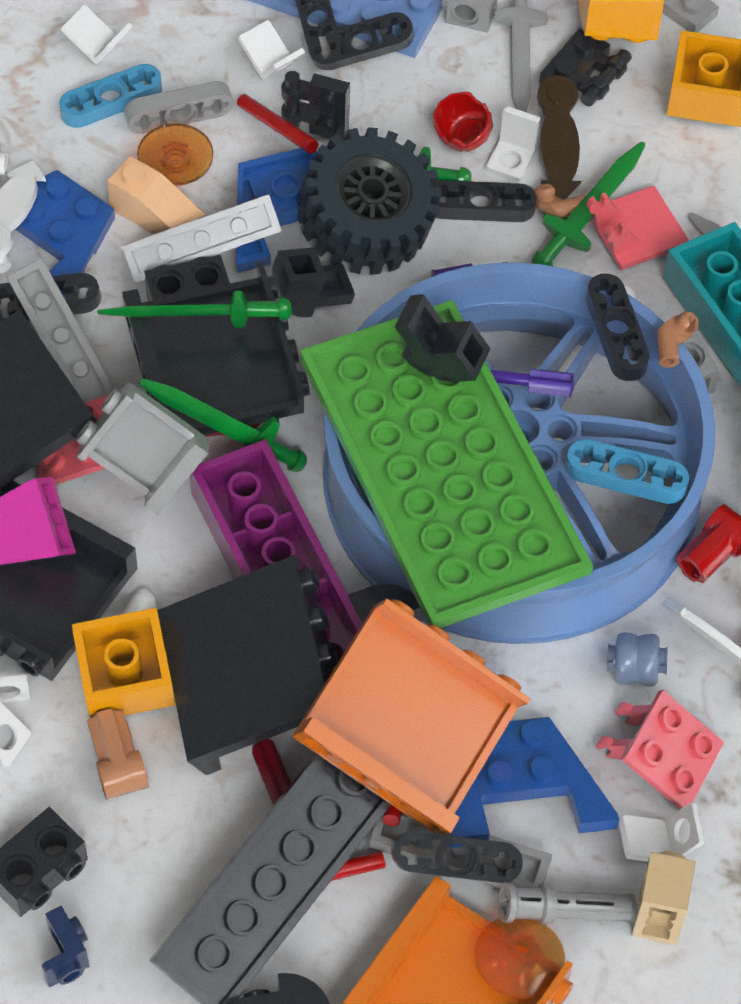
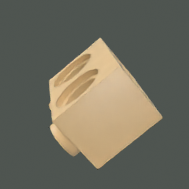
[632,851,696,945]

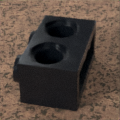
[144,255,230,301]
[0,806,88,917]

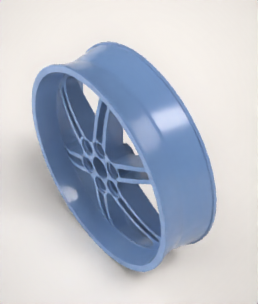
[323,262,715,644]

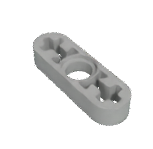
[124,81,234,134]

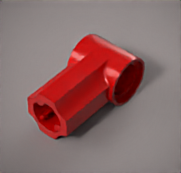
[676,504,741,583]

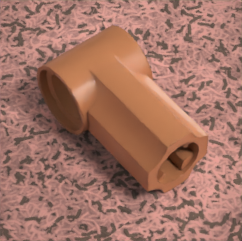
[87,708,149,800]

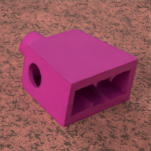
[0,477,76,565]

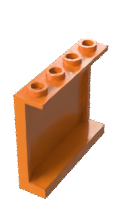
[292,599,531,835]
[342,876,574,1004]

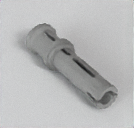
[498,882,637,925]

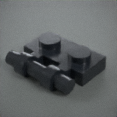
[539,28,632,107]
[281,71,350,141]

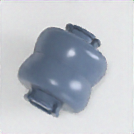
[607,632,668,686]

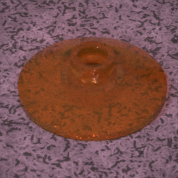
[137,123,213,186]
[475,918,565,999]

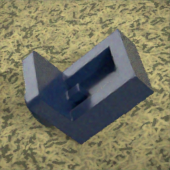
[41,905,89,987]

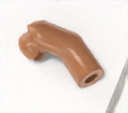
[534,184,586,219]
[657,311,699,368]

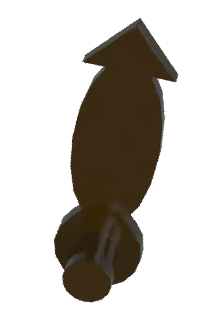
[536,75,582,199]

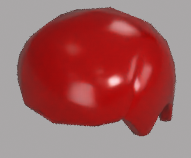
[433,91,493,152]

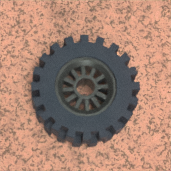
[298,127,441,275]

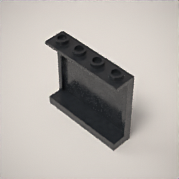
[122,261,310,435]
[0,309,97,489]
[0,480,138,681]
[157,555,338,775]

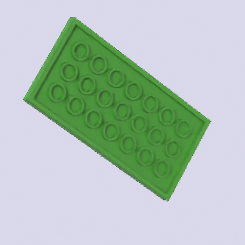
[300,300,593,628]

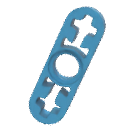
[59,64,162,128]
[566,439,689,504]

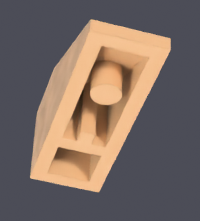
[107,156,207,234]

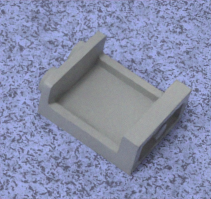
[76,381,209,515]

